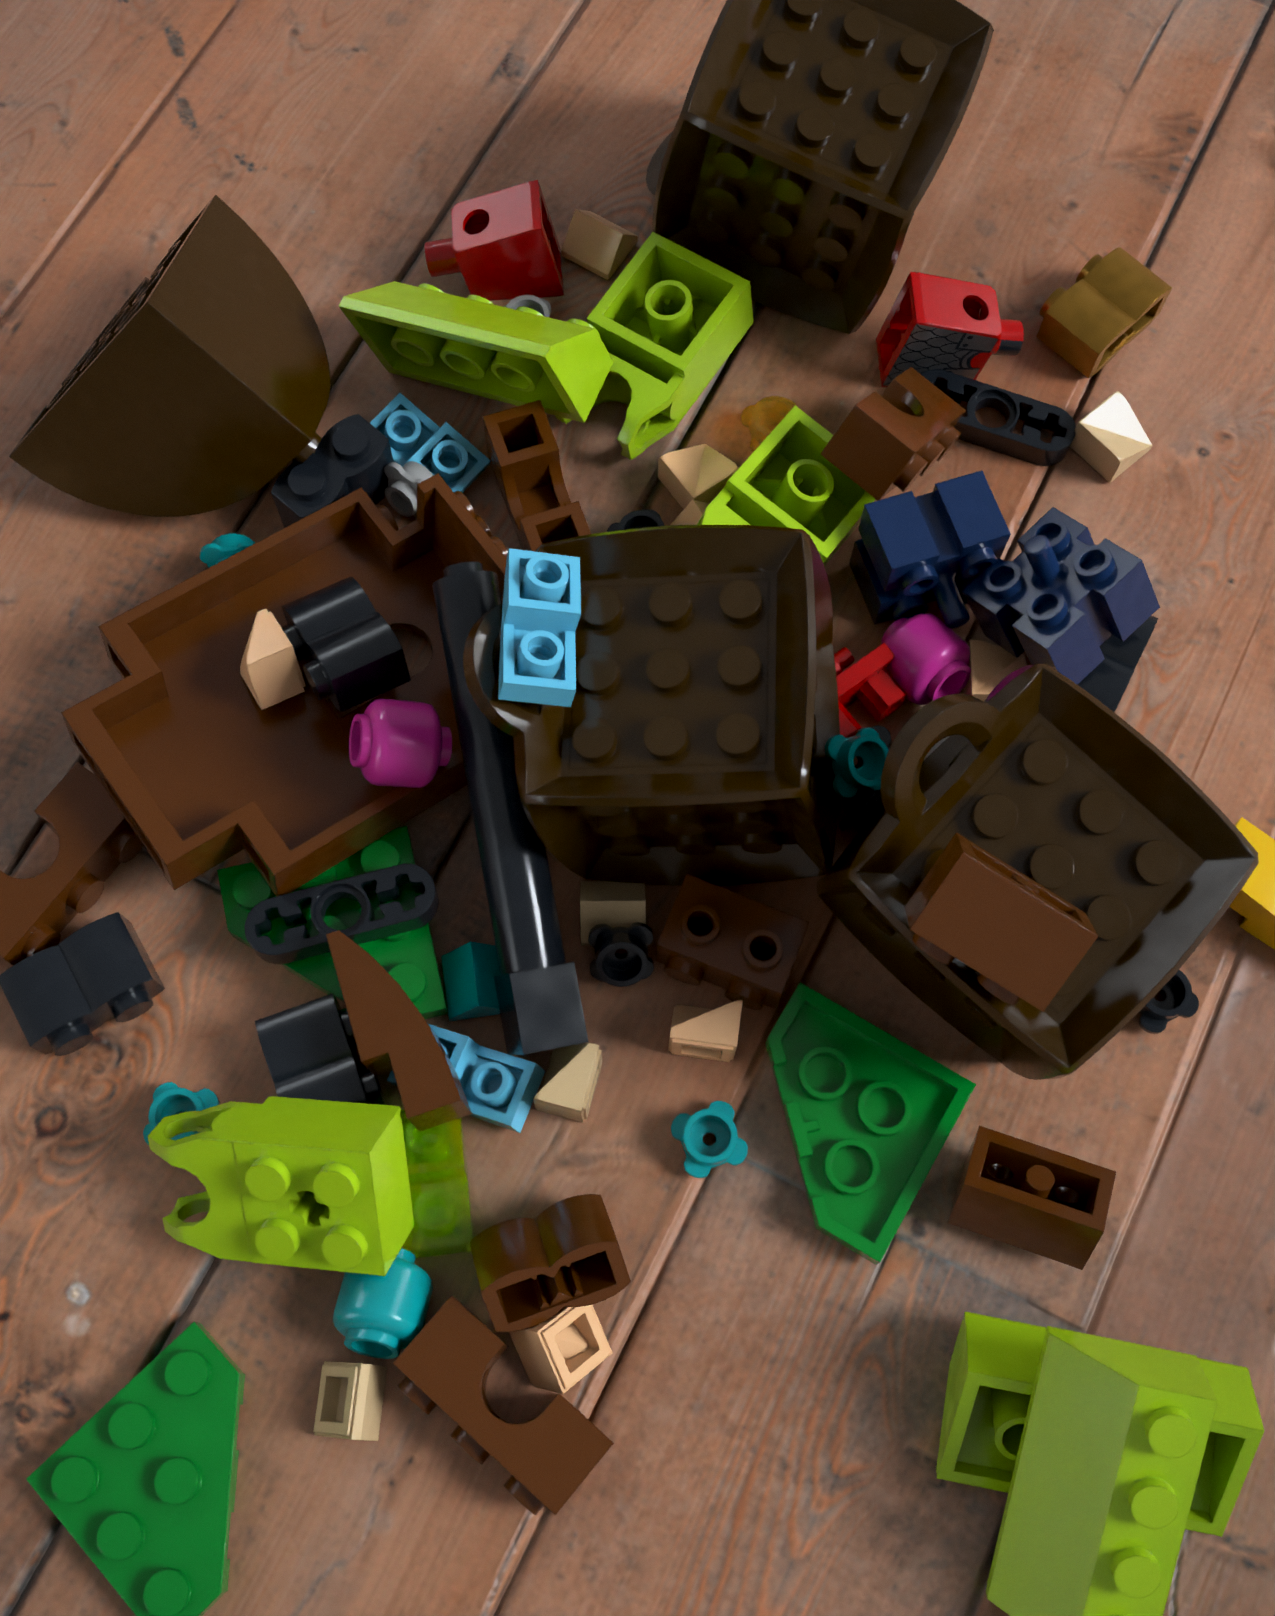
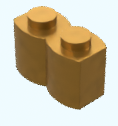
[1036,247,1172,378]

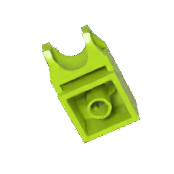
[555,232,754,460]
[697,405,877,566]
[148,1096,414,1276]

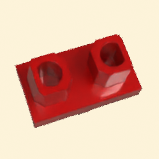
[834,642,907,738]

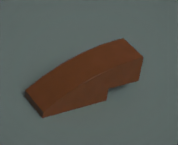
[326,930,472,1132]

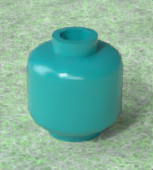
[333,1248,433,1359]

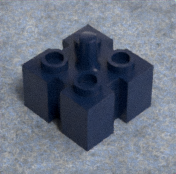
[849,470,1011,629]
[962,507,1160,685]

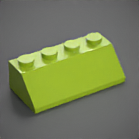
[339,281,613,423]
[936,1311,1264,1537]
[986,1326,1217,1616]

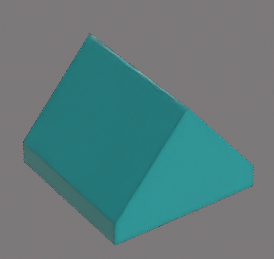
[441,941,500,1022]

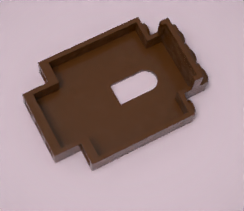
[61,473,508,896]

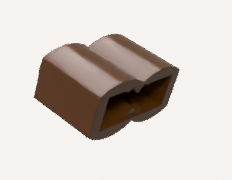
[470,1194,631,1332]

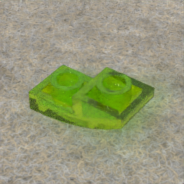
[401,1110,474,1258]

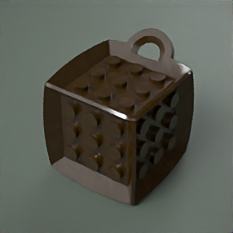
[646,0,994,334]
[463,525,840,886]
[816,664,1259,1080]

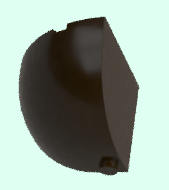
[9,195,330,517]

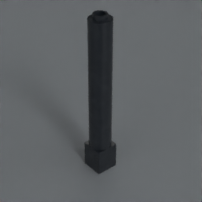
[432,562,589,1055]

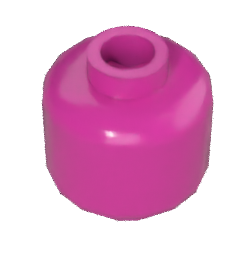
[881,613,971,705]
[349,699,452,788]

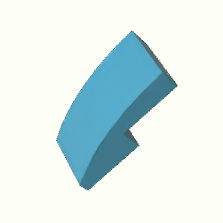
[370,393,491,493]
[498,548,581,707]
[387,1024,545,1133]

